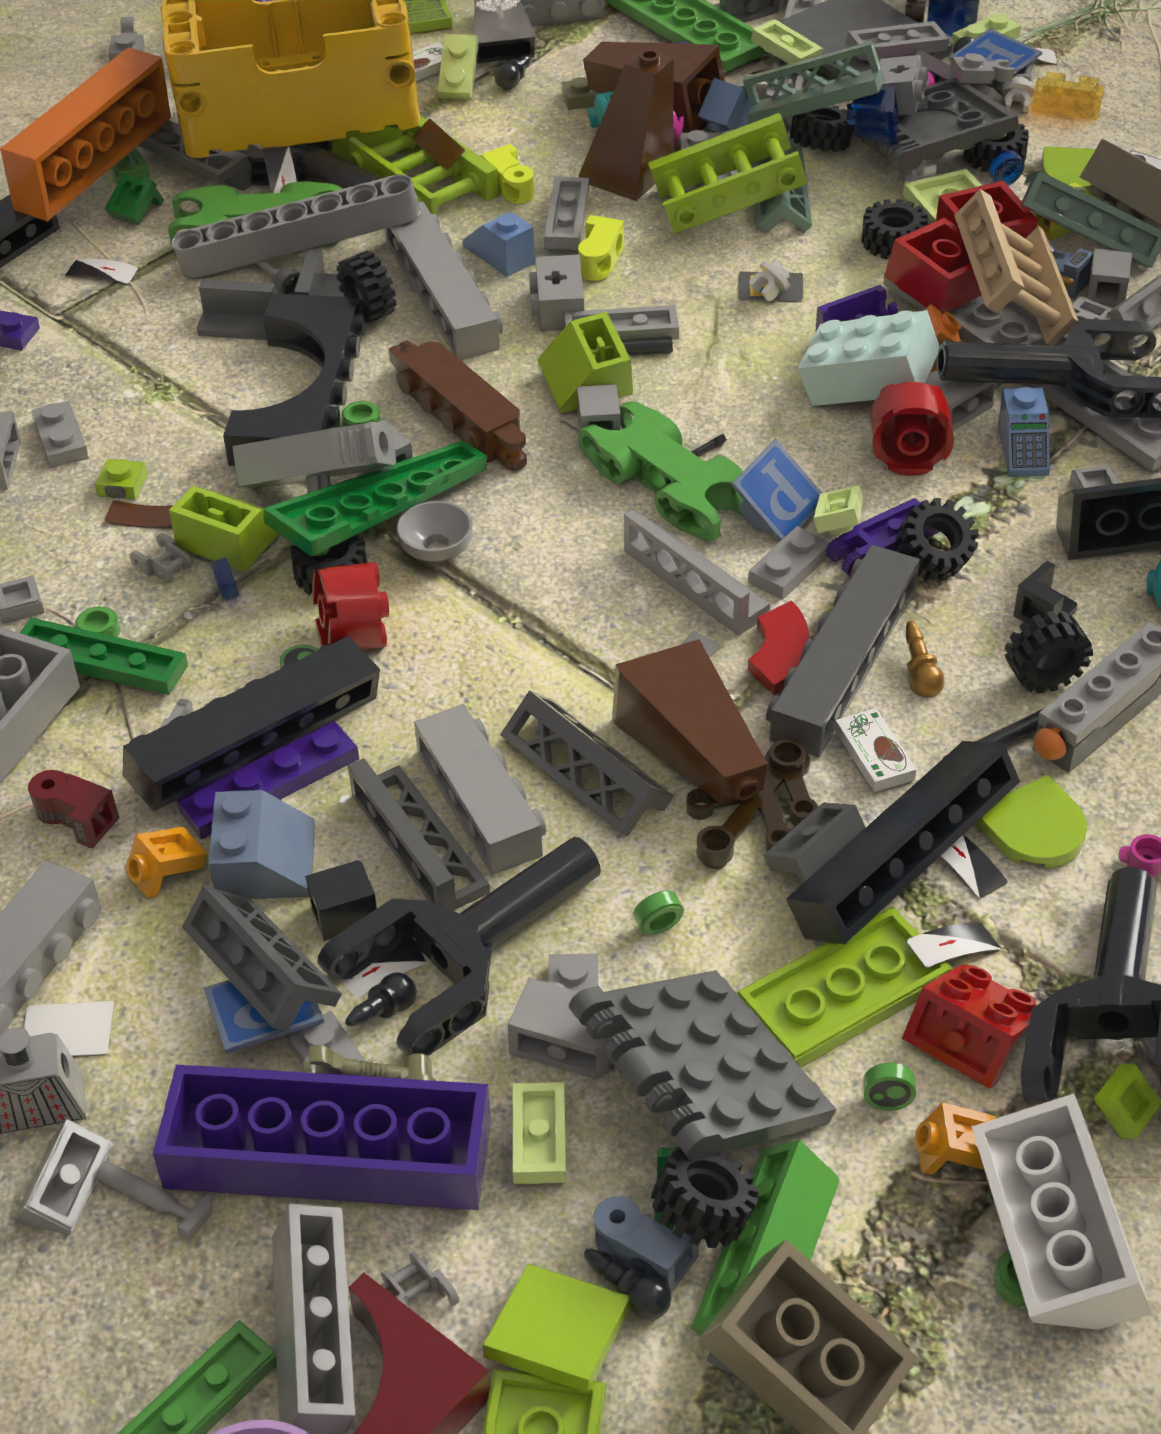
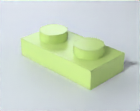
[952,13,1021,46]
[751,19,823,65]
[437,34,478,100]
[814,485,864,535]
[513,1082,567,1184]

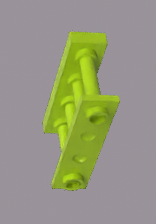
[648,113,808,234]
[348,115,499,218]

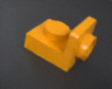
[126,827,208,898]
[914,1102,996,1175]

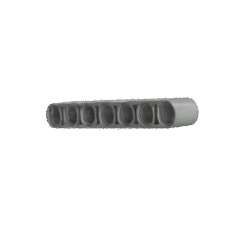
[171,174,421,278]

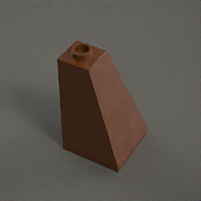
[583,41,724,133]
[578,49,674,201]
[612,639,768,804]

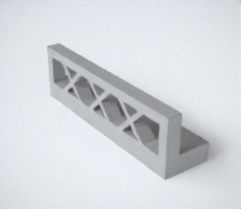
[624,509,770,636]

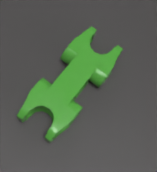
[168,182,343,247]
[578,401,744,541]

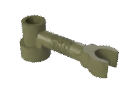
[303,1045,436,1081]

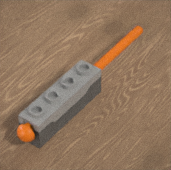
[1033,622,1161,773]

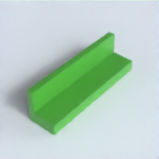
[691,1140,839,1336]

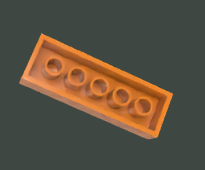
[0,47,171,221]

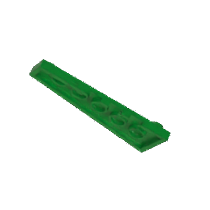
[263,441,487,556]

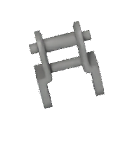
[130,533,191,582]
[381,1252,460,1310]

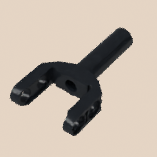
[238,140,381,189]
[937,319,1161,418]
[317,836,601,1056]
[1021,867,1161,1105]

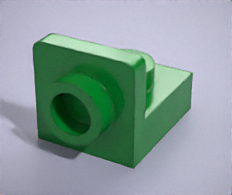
[104,174,164,225]

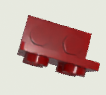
[901,965,1036,1089]

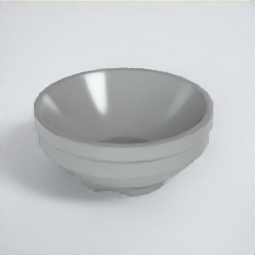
[397,501,473,565]

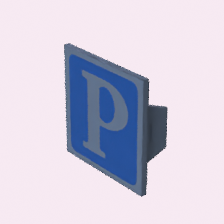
[949,28,1043,85]
[731,439,822,541]
[204,980,324,1053]

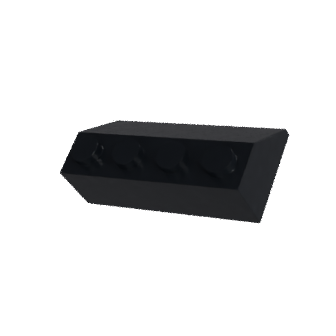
[1056,478,1161,560]

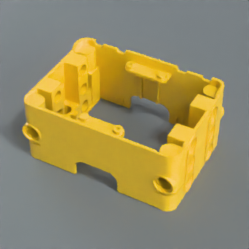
[160,0,420,158]

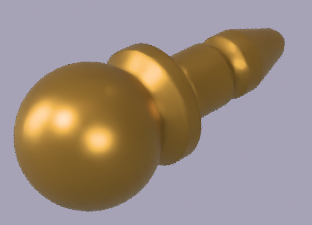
[905,620,945,697]

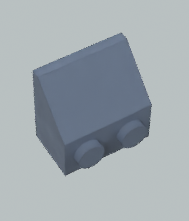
[208,790,315,899]

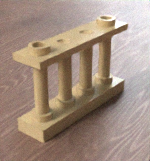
[954,189,1078,346]

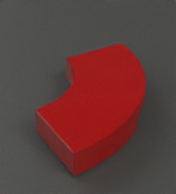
[748,600,809,695]

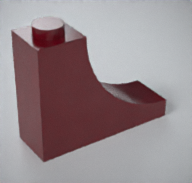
[348,1272,491,1434]

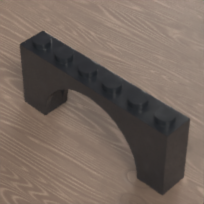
[223,293,367,466]

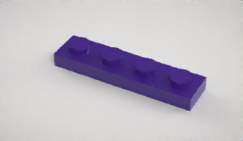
[177,721,359,840]

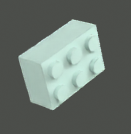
[797,310,939,406]

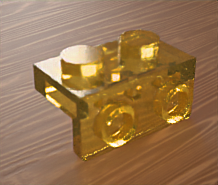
[1032,72,1106,120]

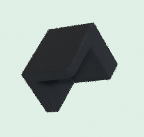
[1013,561,1078,625]
[305,860,377,941]

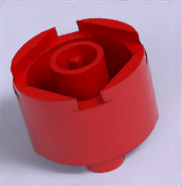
[870,382,954,476]
[312,562,389,650]

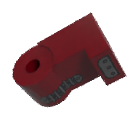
[28,770,120,849]

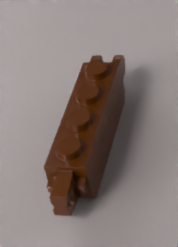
[388,340,527,471]

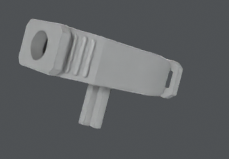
[232,422,396,493]

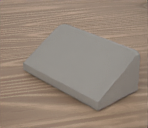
[13,1119,113,1235]

